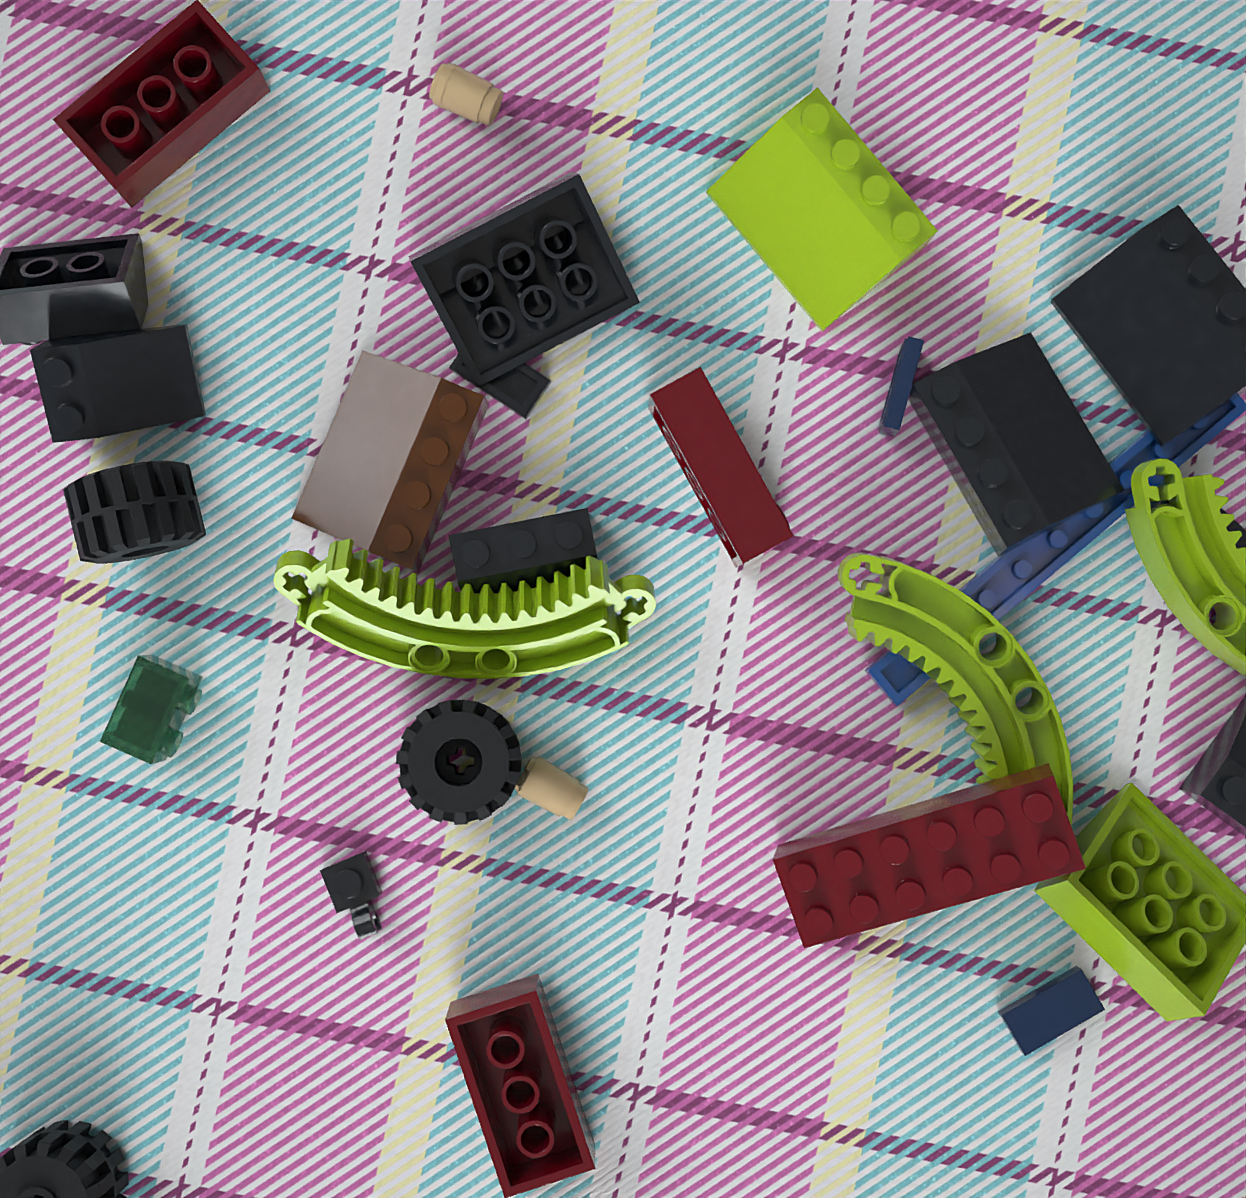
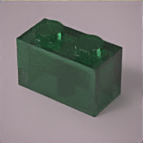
[100,655,203,764]

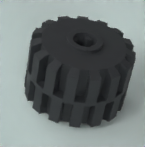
[63,461,206,564]
[396,700,522,825]
[0,1120,129,1198]

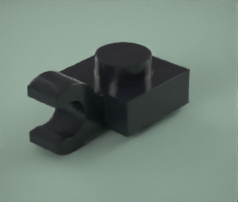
[320,851,383,940]

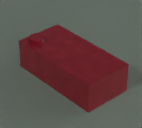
[52,0,270,208]
[648,367,794,568]
[445,973,595,1198]

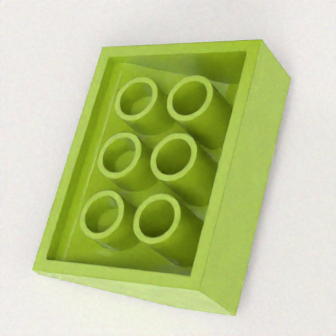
[706,87,938,332]
[1034,782,1246,1022]

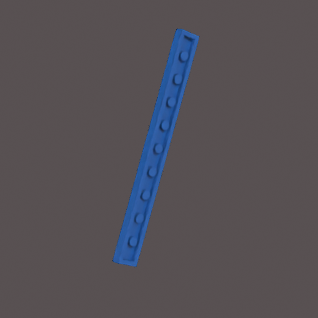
[865,396,1246,706]

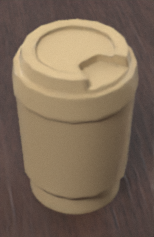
[429,63,504,126]
[515,756,589,820]

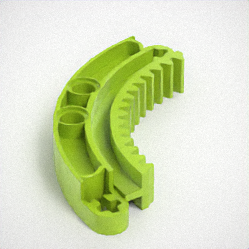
[1125,459,1246,676]
[273,538,656,679]
[838,553,1073,825]

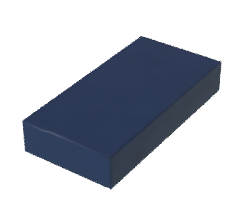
[878,336,924,437]
[998,966,1105,1056]

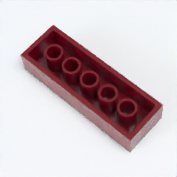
[773,763,1086,948]

